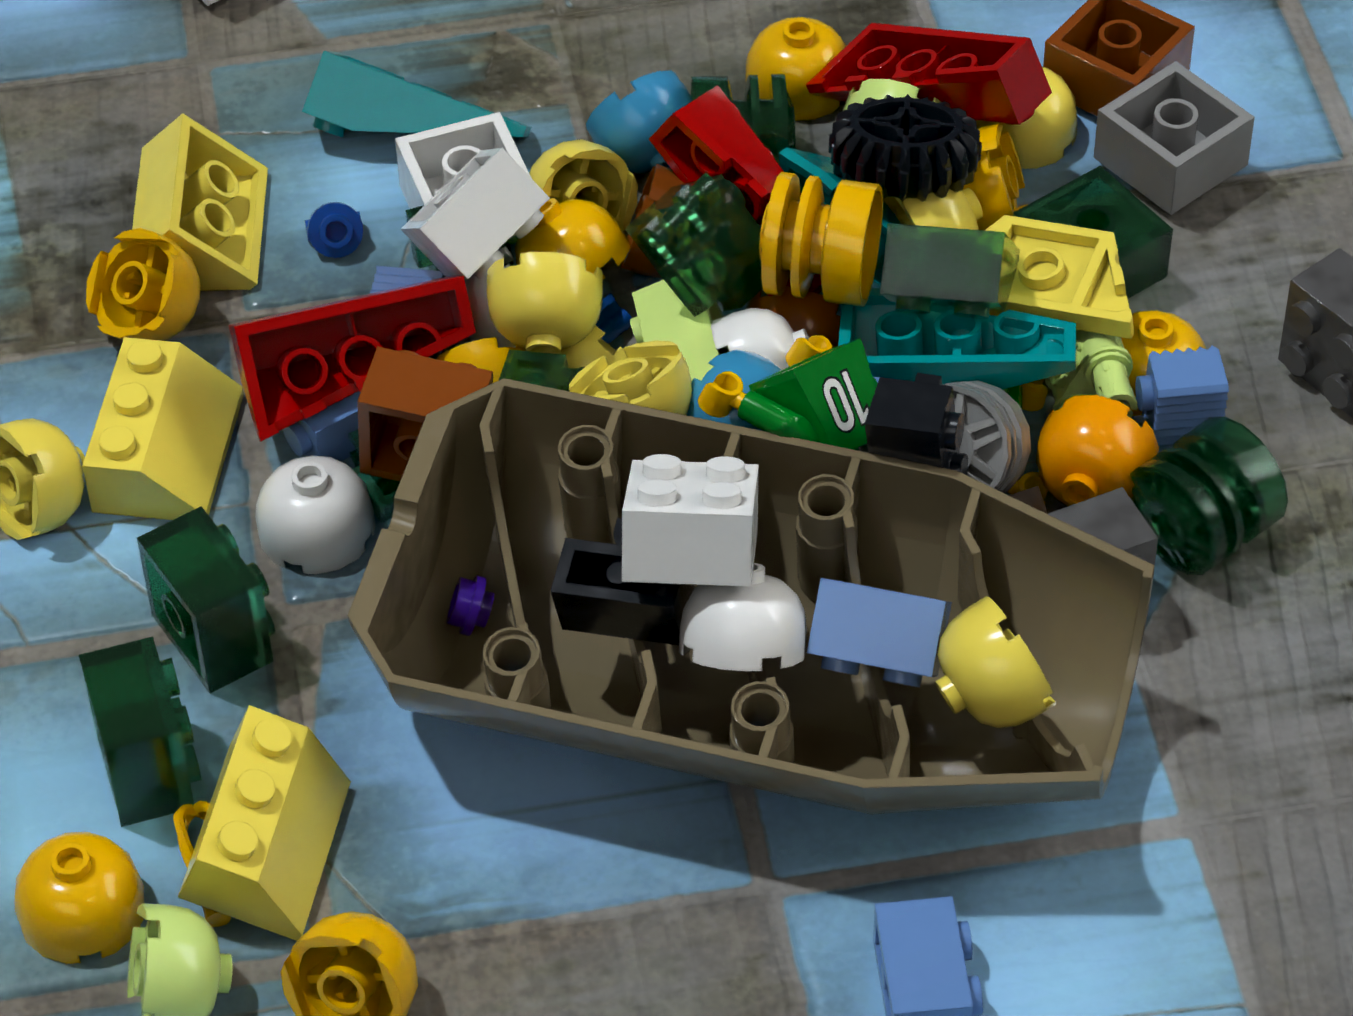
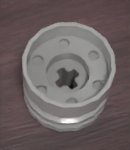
[942,380,1031,493]

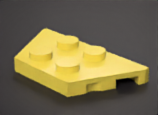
[917,215,1134,339]

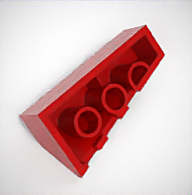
[806,23,1052,125]
[649,85,822,296]
[229,275,476,442]

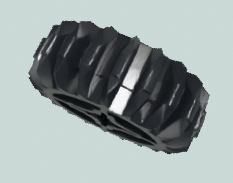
[829,94,982,202]

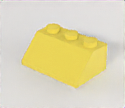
[132,113,268,291]
[82,337,244,523]
[178,705,351,941]

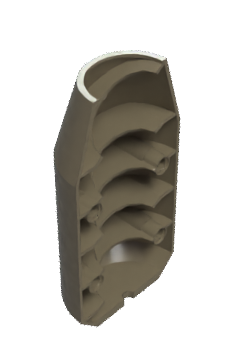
[347,378,1155,815]

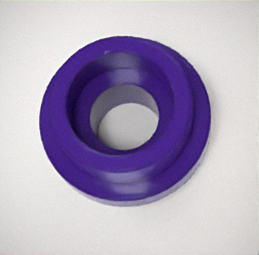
[447,575,494,636]

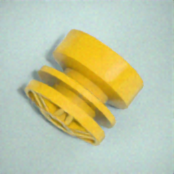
[759,172,883,307]

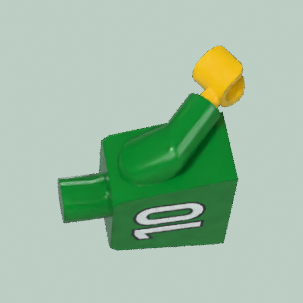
[698,335,878,451]

